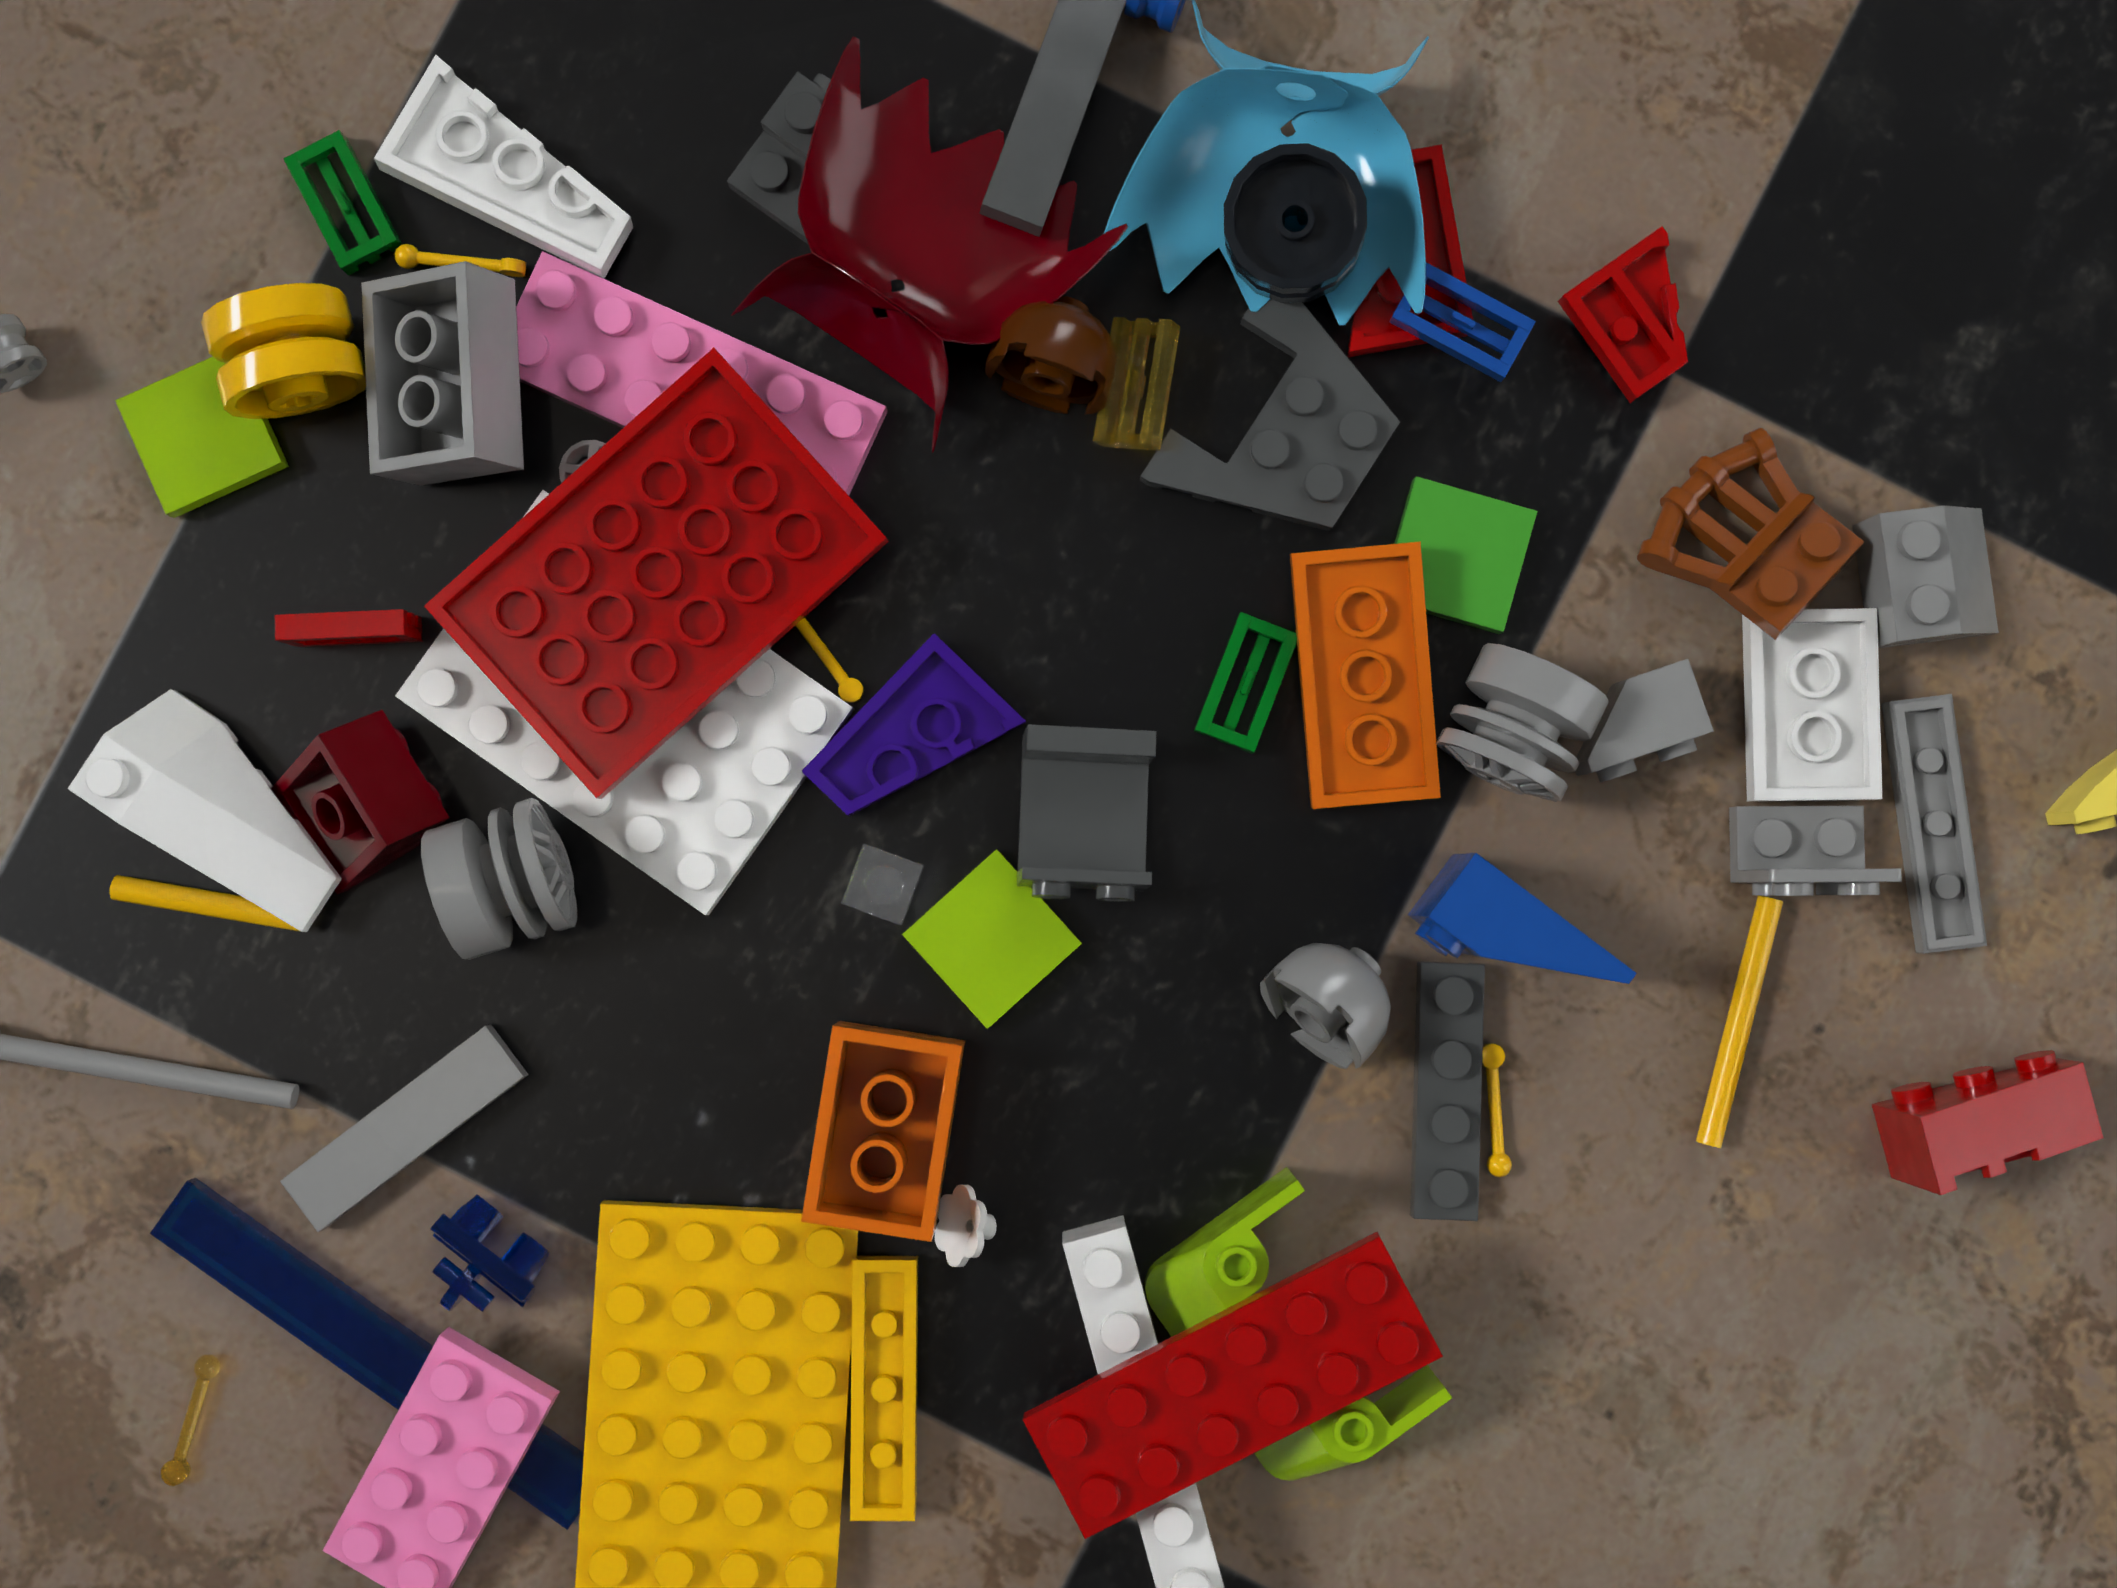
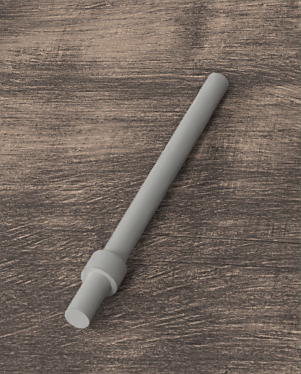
[0,1030,299,1109]

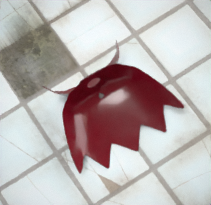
[731,36,1128,453]

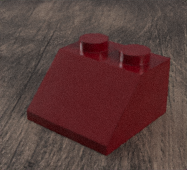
[271,709,450,895]

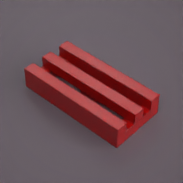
[275,609,422,647]

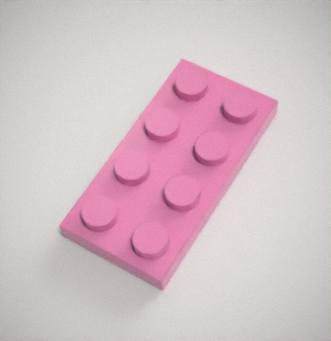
[323,1327,560,1588]

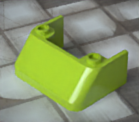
[1145,1167,1452,1481]

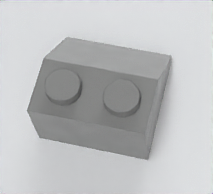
[1852,506,1999,648]

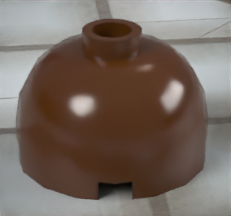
[985,296,1117,415]

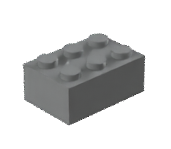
[361,261,524,486]

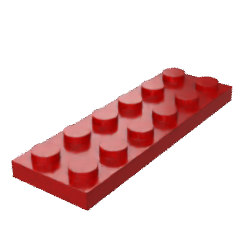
[1023,1231,1443,1539]

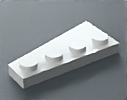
[374,55,633,279]

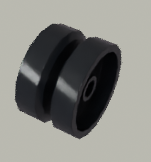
[1224,143,1367,303]

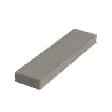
[1881,694,1987,954]
[280,1024,529,1232]

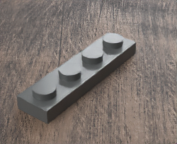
[1410,961,1485,1221]

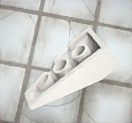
[68,689,342,932]

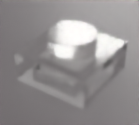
[841,843,925,925]

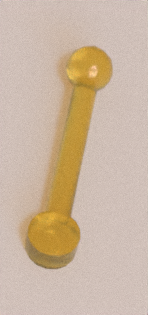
[160,1354,220,1486]

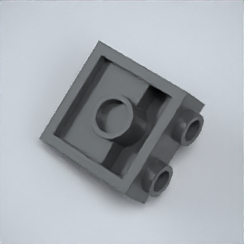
[727,71,831,245]

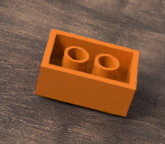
[801,1021,965,1242]

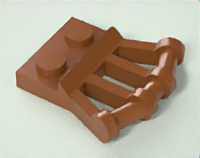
[1637,428,1865,640]

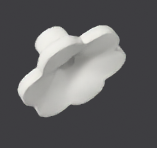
[934,1185,997,1267]

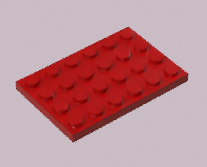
[424,347,889,799]

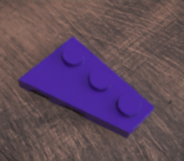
[802,633,1026,816]

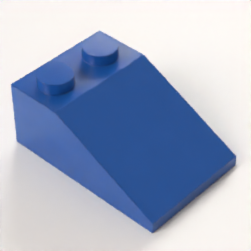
[1408,853,1637,984]

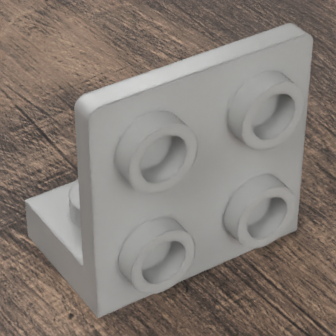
[1729,806,1902,896]

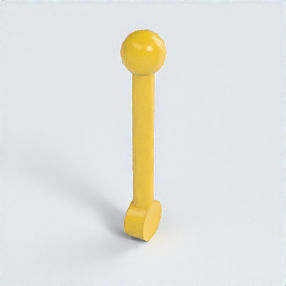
[395,244,526,277]
[795,617,864,703]
[1482,1043,1512,1177]

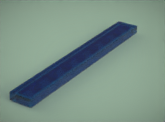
[150,1178,584,1530]

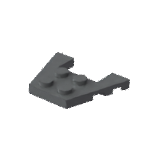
[1139,299,1400,532]

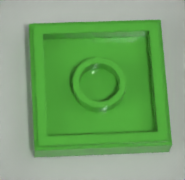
[1394,476,1538,634]

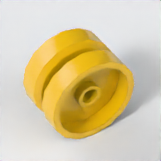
[201,283,366,419]

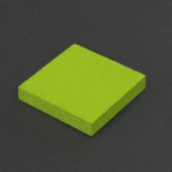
[115,357,289,518]
[902,849,1082,1029]

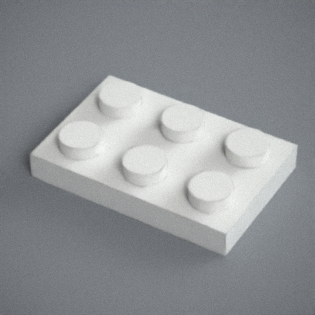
[1742,608,1882,802]

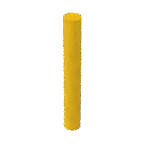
[109,875,299,931]

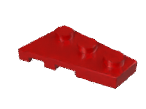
[1347,144,1473,357]

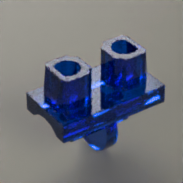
[430,1195,550,1312]

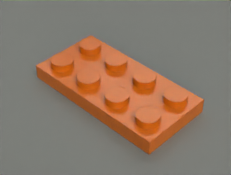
[1290,541,1441,809]

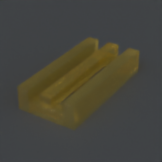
[1093,317,1180,450]

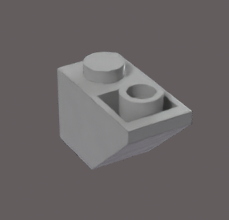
[1575,659,1714,782]

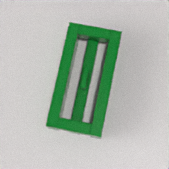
[283,130,402,276]
[1194,612,1297,754]

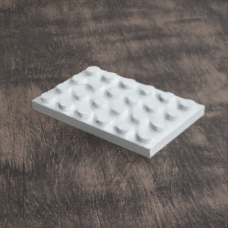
[395,490,855,915]

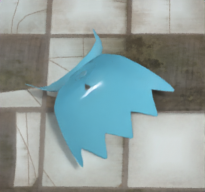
[1104,0,1429,326]

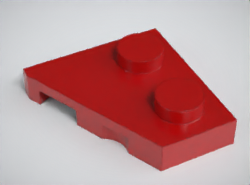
[1557,226,1688,403]

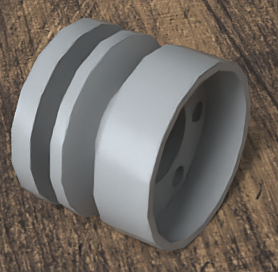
[1436,643,1609,802]
[421,798,577,960]

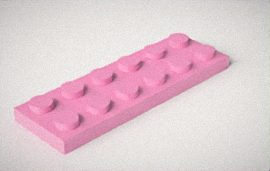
[516,251,888,495]

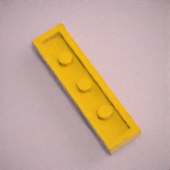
[850,1256,918,1521]

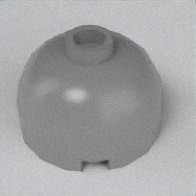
[1260,943,1391,1069]

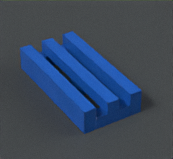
[1389,262,1536,382]

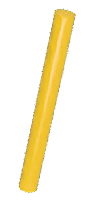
[1696,896,1783,1148]

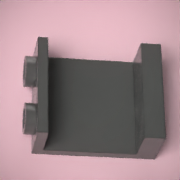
[1017,724,1156,902]

